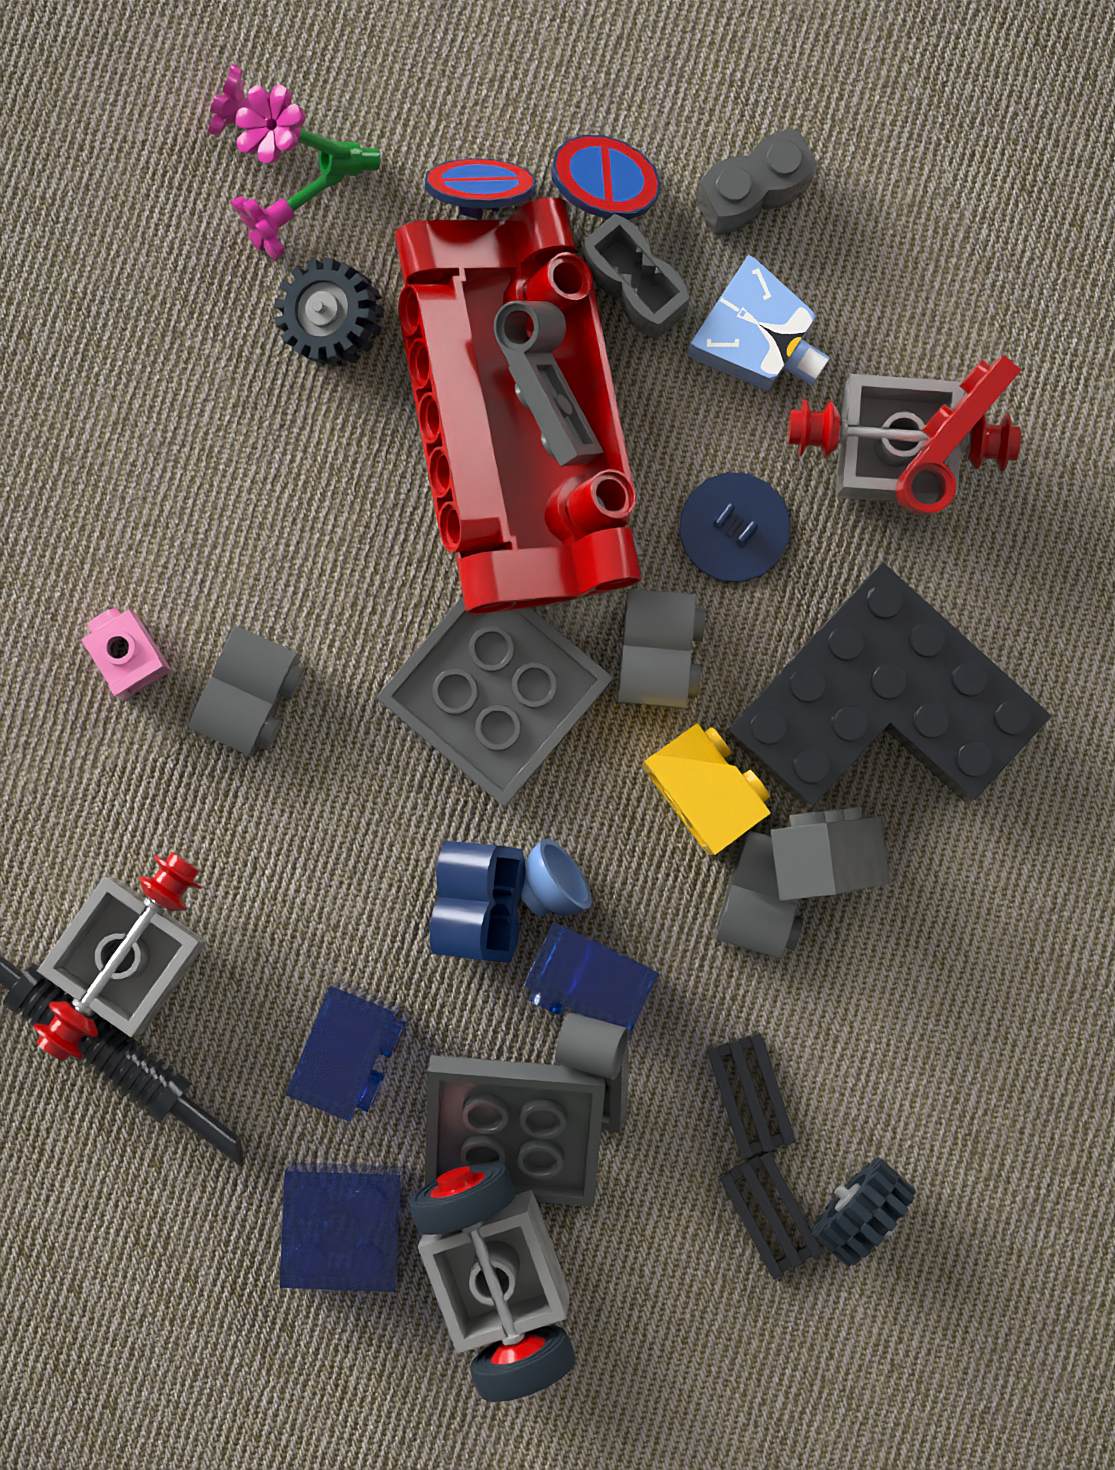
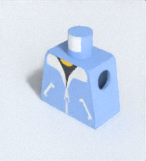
[688,255,830,391]

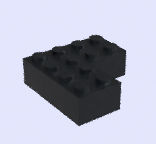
[724,561,1052,808]

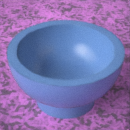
[521,839,592,917]

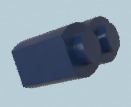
[429,841,525,963]

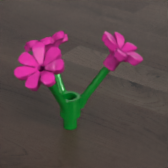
[207,63,381,262]

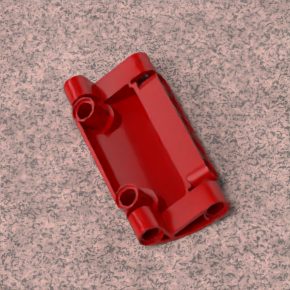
[395,197,642,615]

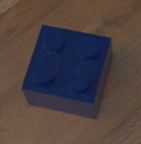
[523,921,659,1037]
[285,980,407,1122]
[280,1162,405,1292]

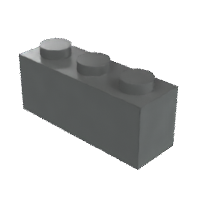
[771,807,890,901]

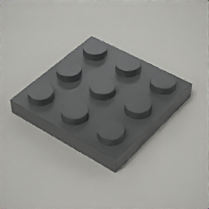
[375,596,614,807]
[425,1055,606,1207]

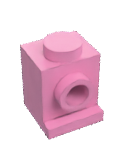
[81,608,172,700]

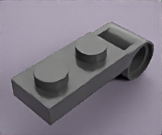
[494,301,604,467]
[555,1012,629,1134]

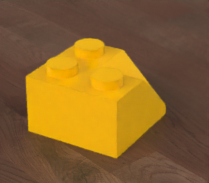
[641,723,771,855]

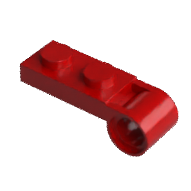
[896,355,1021,516]

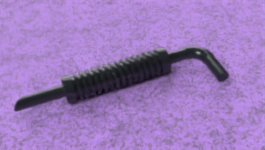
[0,955,243,1167]

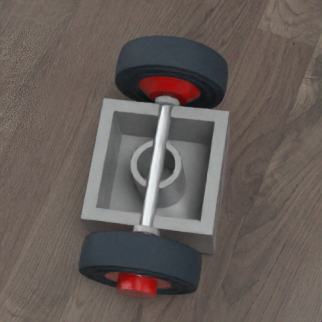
[409,1163,575,1402]

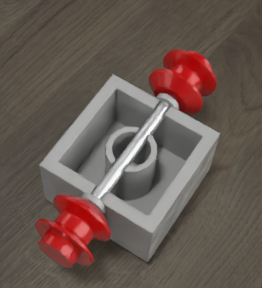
[788,374,1021,504]
[33,852,207,1062]

